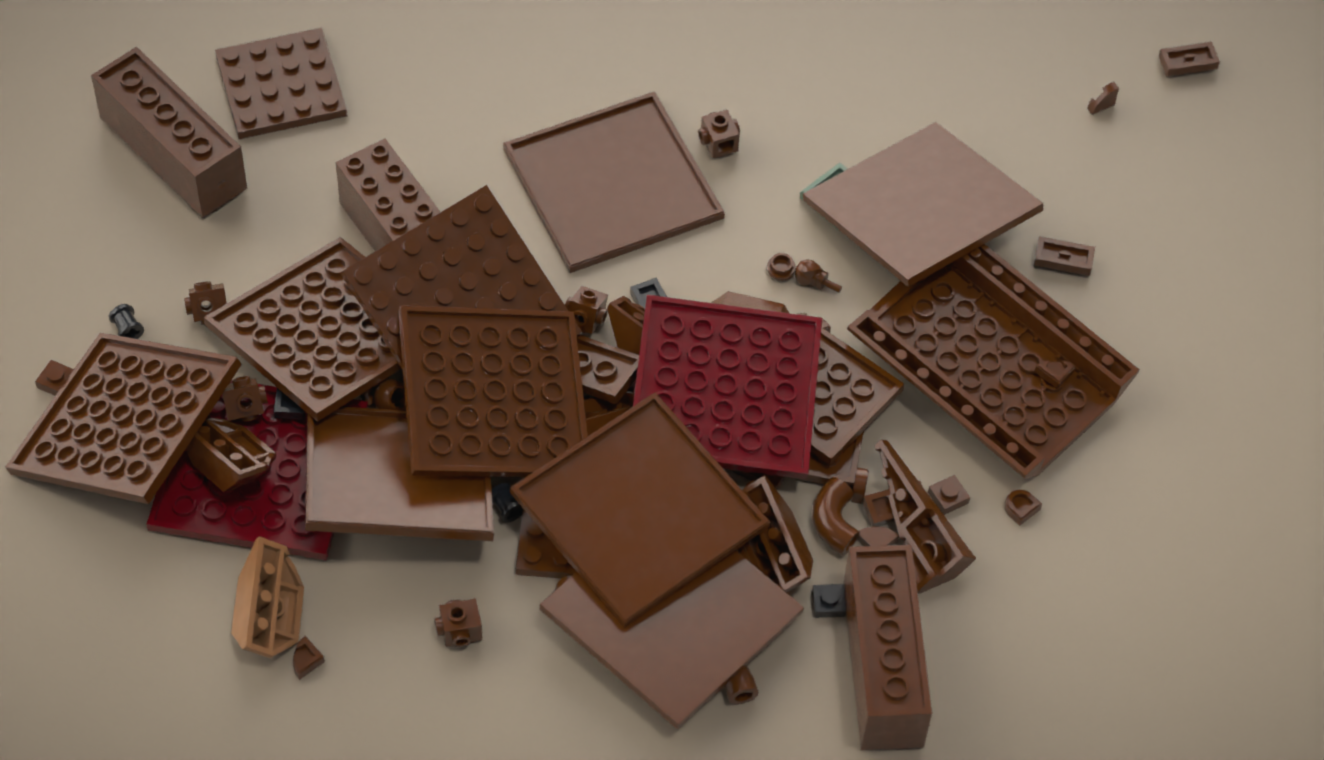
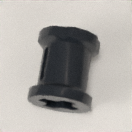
[108,304,144,339]
[492,482,524,523]

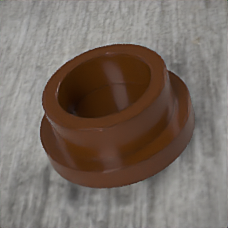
[767,253,796,280]

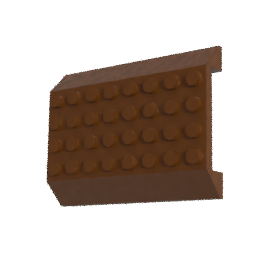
[847,244,1140,479]

